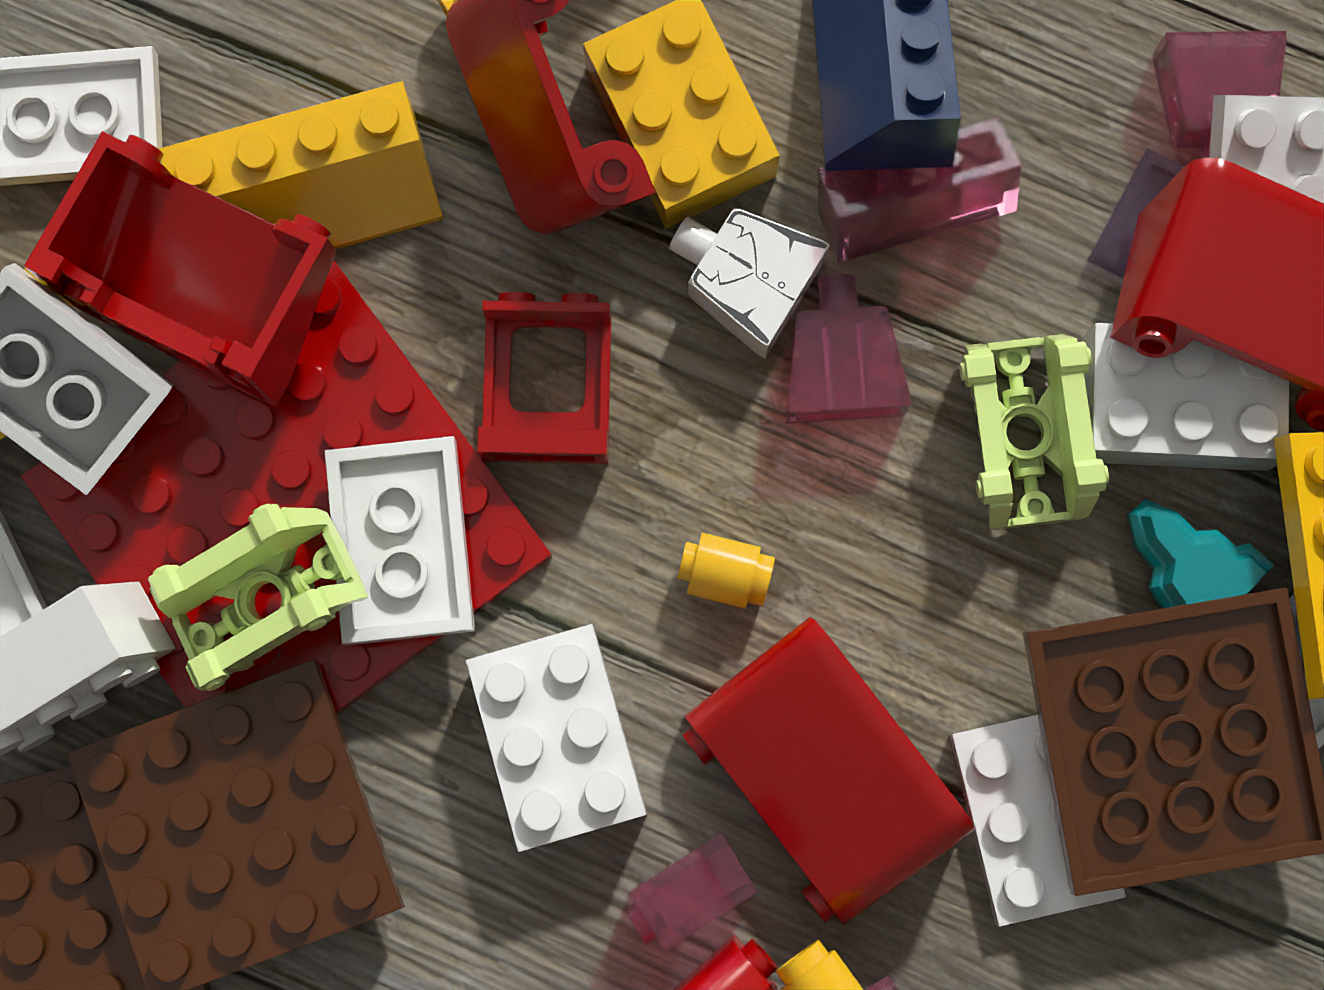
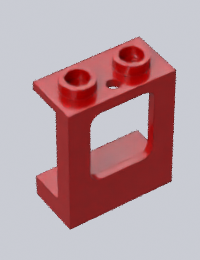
[477,292,612,464]

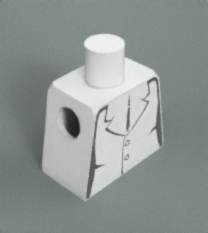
[669,209,830,359]

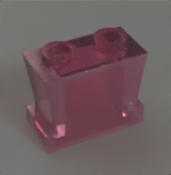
[626,832,758,951]

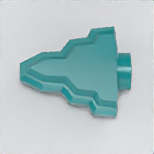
[1126,499,1274,609]

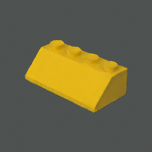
[159,81,444,250]

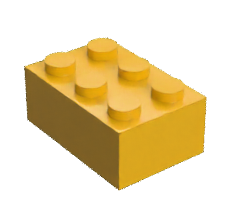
[583,0,780,229]

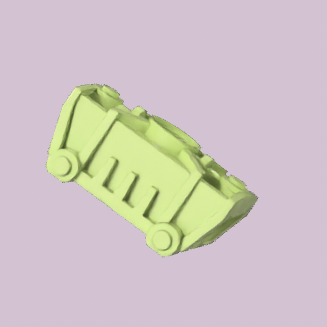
[959,334,1109,530]
[148,504,368,691]

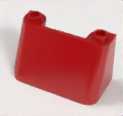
[446,0,656,234]
[23,131,336,406]
[1110,158,1324,432]
[681,617,975,925]

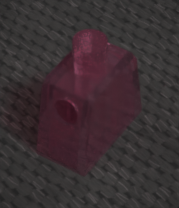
[1153,31,1287,158]
[785,274,911,424]

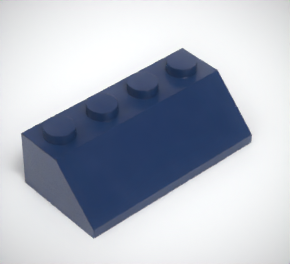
[812,0,961,171]

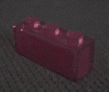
[818,117,1022,263]

